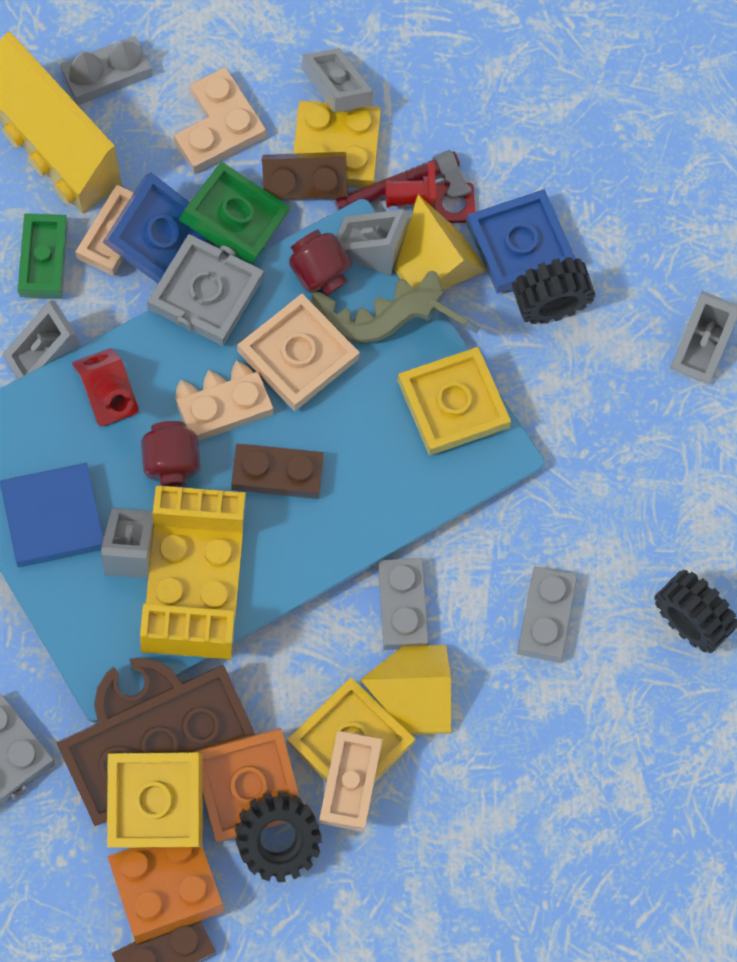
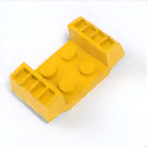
[140,485,246,660]

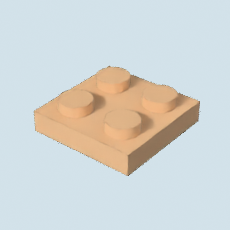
[237,294,360,412]

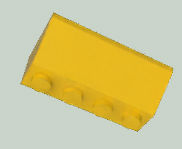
[0,31,122,214]

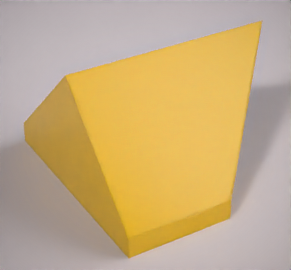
[394,194,486,291]
[360,645,451,735]

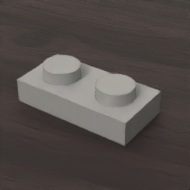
[302,48,373,113]
[378,558,428,650]
[517,566,577,663]

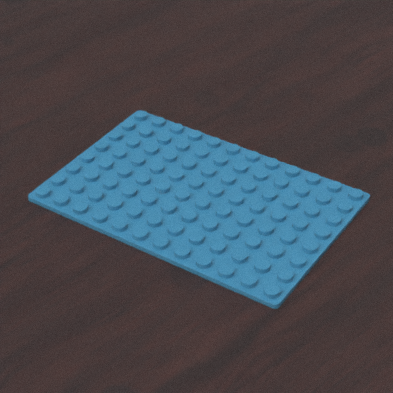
[0,199,544,723]

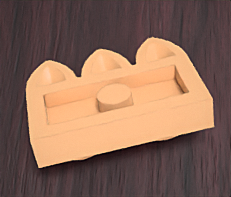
[175,360,273,441]

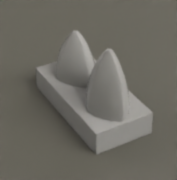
[60,35,152,105]

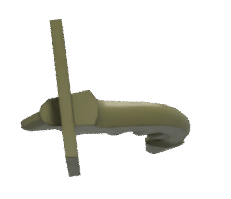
[311,271,480,343]

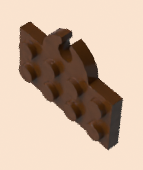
[56,657,255,826]

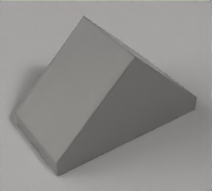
[336,209,409,276]
[670,291,737,384]
[3,301,79,379]
[101,508,154,578]

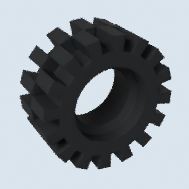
[512,257,596,324]
[654,570,737,653]
[235,791,322,882]

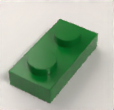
[18,213,68,299]

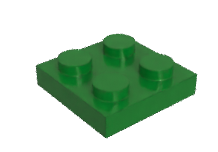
[179,161,291,265]

